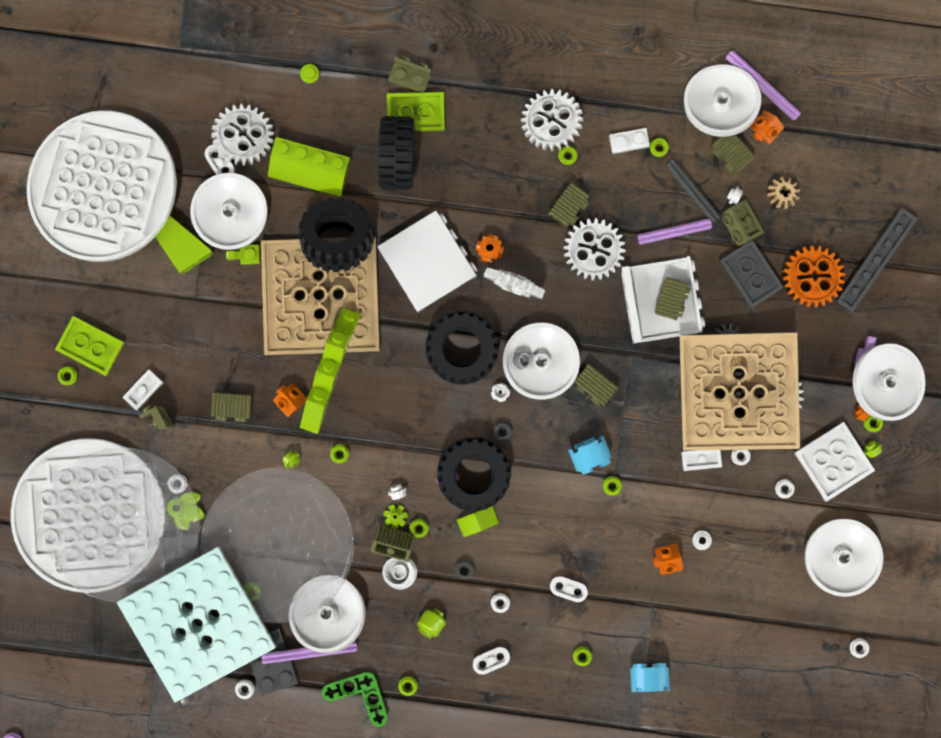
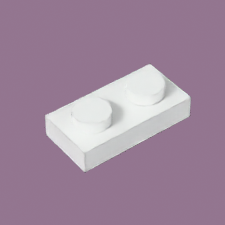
[609,128,650,154]
[122,370,164,411]
[681,450,722,471]

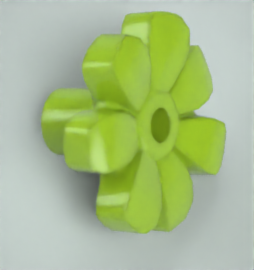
[383,505,408,529]

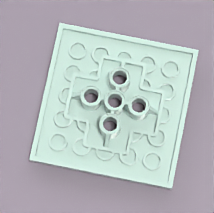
[117,546,276,702]

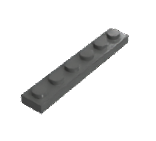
[836,208,918,313]

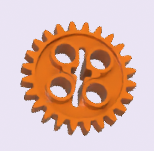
[782,245,845,308]

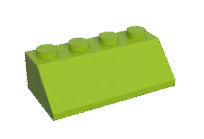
[268,137,351,197]

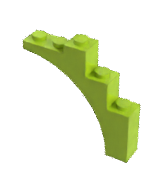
[300,307,361,434]

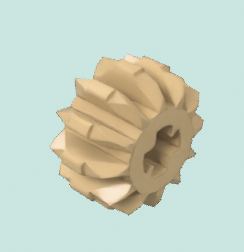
[767,176,800,209]

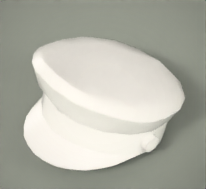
[382,558,417,590]

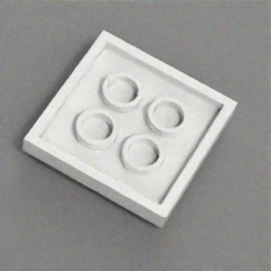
[794,422,875,502]

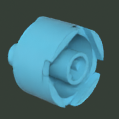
[568,435,612,475]
[630,663,670,692]

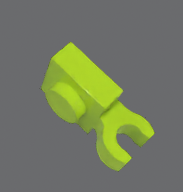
[226,245,260,265]

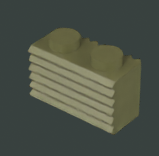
[711,135,755,174]
[548,182,590,228]
[655,276,691,321]
[574,364,618,407]
[211,393,253,422]
[371,525,415,562]

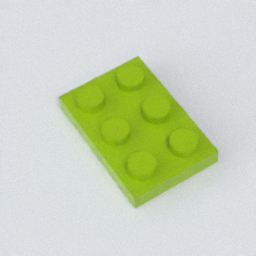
[387,92,445,132]
[55,316,125,376]

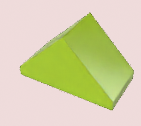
[457,506,499,537]

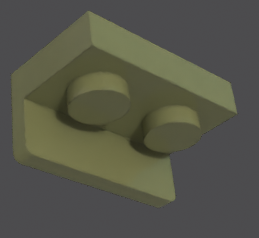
[388,56,432,93]
[720,200,764,247]
[139,405,175,431]

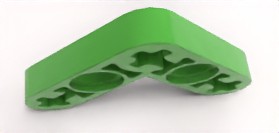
[322,671,388,727]

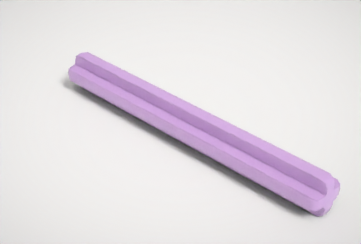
[726,50,801,120]
[261,641,357,664]

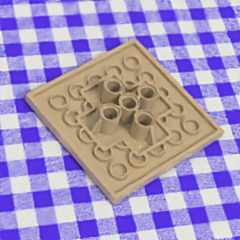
[261,237,380,356]
[680,332,800,451]

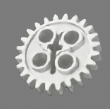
[521,89,583,151]
[211,104,274,166]
[563,218,626,281]
[484,268,545,299]

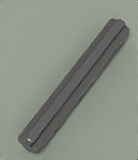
[667,160,721,223]

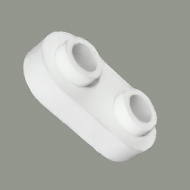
[205,145,235,175]
[550,576,588,602]
[473,647,510,675]

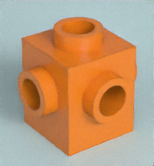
[749,110,784,145]
[475,234,504,263]
[273,383,307,417]
[652,543,683,575]

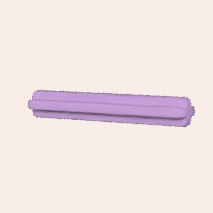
[637,219,712,245]

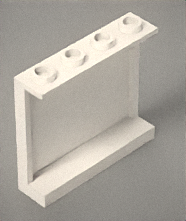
[377,211,477,313]
[620,256,705,344]

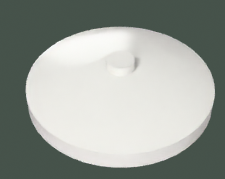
[684,64,761,137]
[190,173,268,250]
[503,323,580,400]
[853,344,925,421]
[804,519,883,597]
[289,575,365,653]

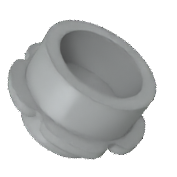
[513,351,531,370]

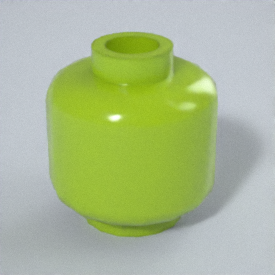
[417,609,446,639]

